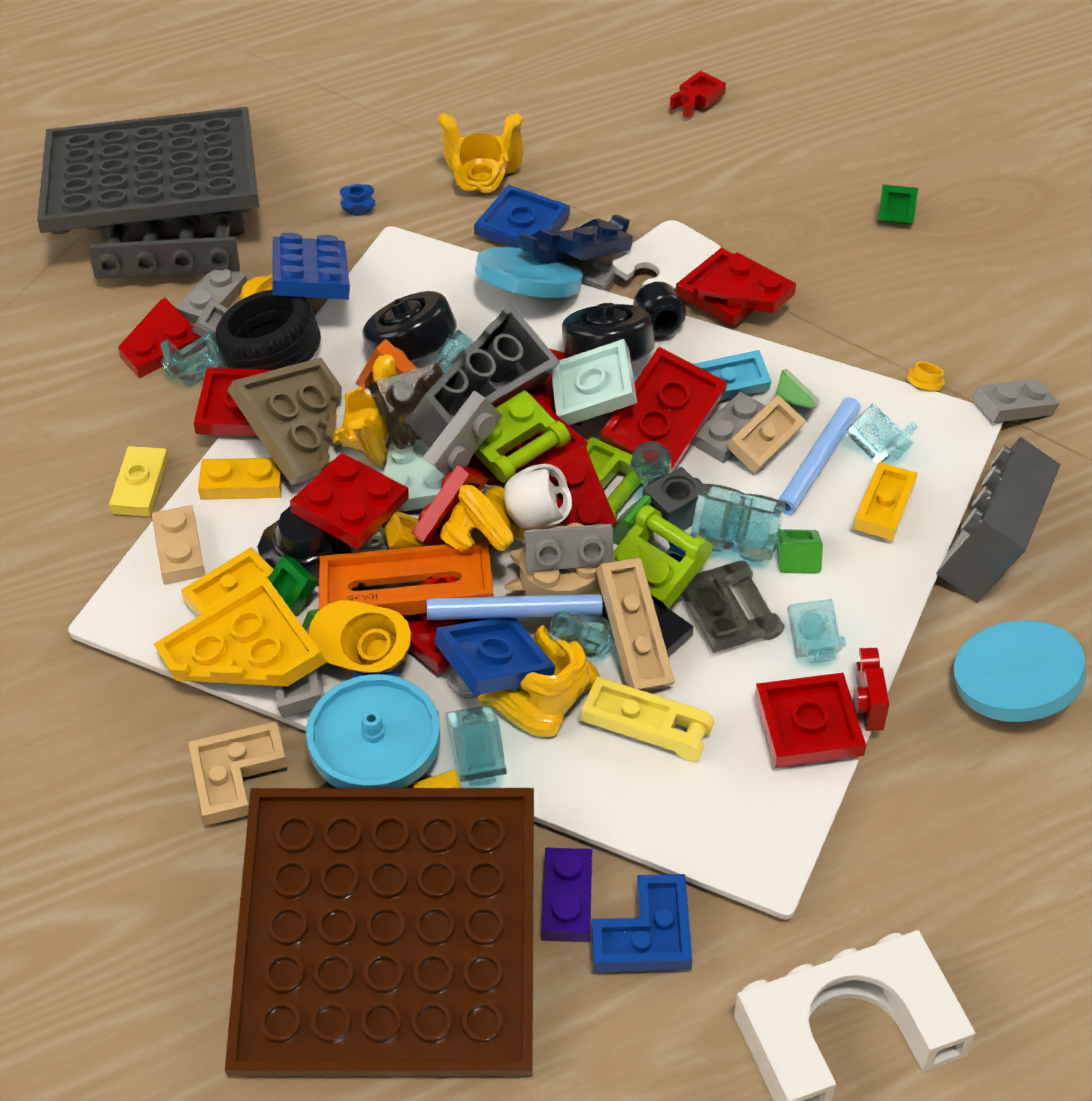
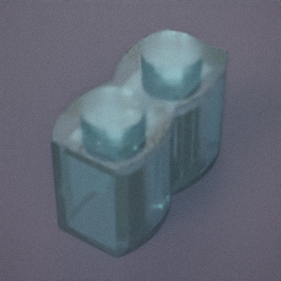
[691,484,786,562]

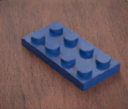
[272,233,350,299]

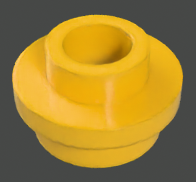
[906,361,945,391]

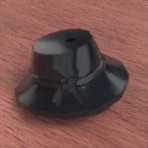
[257,506,352,587]

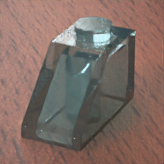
[445,706,507,786]

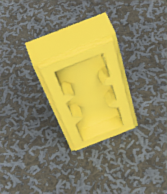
[109,446,169,517]

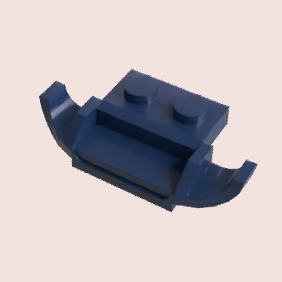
[518,215,633,264]

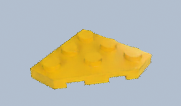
[153,576,326,687]

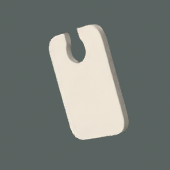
[611,220,721,290]

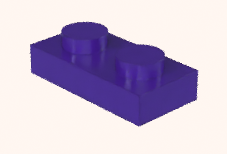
[542,847,592,942]

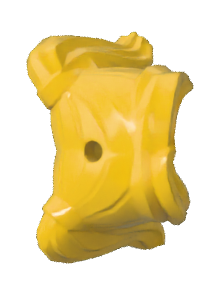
[437,112,523,193]
[332,354,409,468]
[440,485,539,552]
[478,625,600,737]

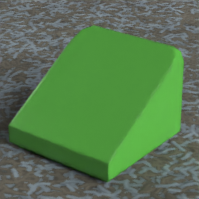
[776,369,819,409]
[612,494,652,545]
[777,529,823,573]

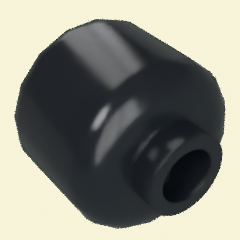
[633,281,686,337]

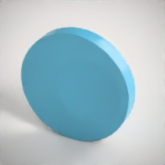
[475,247,583,298]
[954,620,1087,722]
[306,674,441,788]

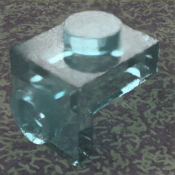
[161,331,226,388]
[844,403,918,464]
[787,599,847,663]

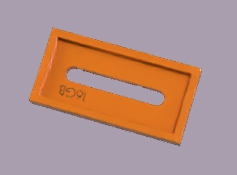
[319,540,494,616]

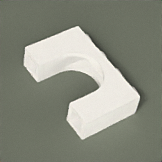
[734,930,976,1101]

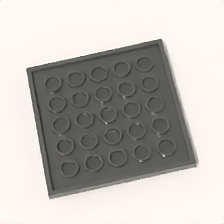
[37,106,259,235]

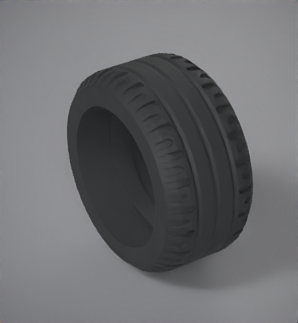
[215,290,321,370]

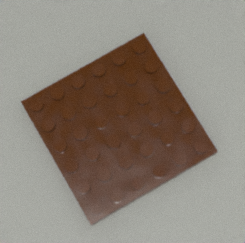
[225,788,534,1076]

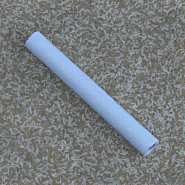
[776,397,861,515]
[426,594,603,620]

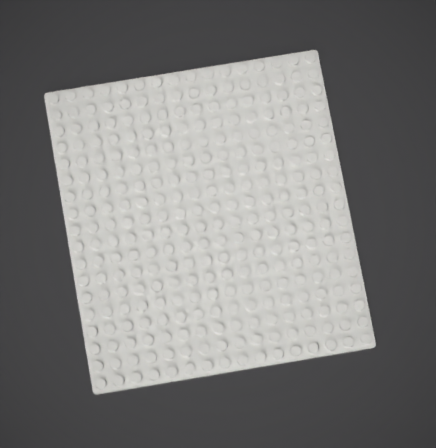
[68,226,1004,920]

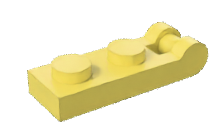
[581,676,715,761]

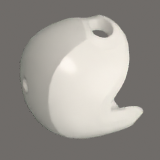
[504,464,572,530]

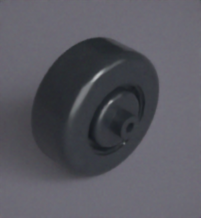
[363,291,457,362]
[562,303,655,362]

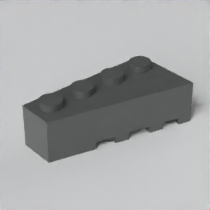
[407,303,560,449]
[936,437,1061,603]

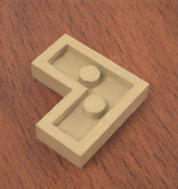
[188,721,287,826]

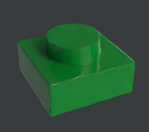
[878,184,918,225]
[268,556,318,616]

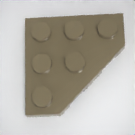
[227,358,342,486]

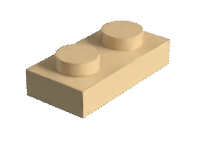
[726,395,806,474]
[151,505,205,585]

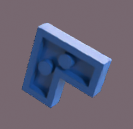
[591,874,692,972]

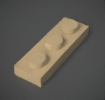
[595,558,675,691]

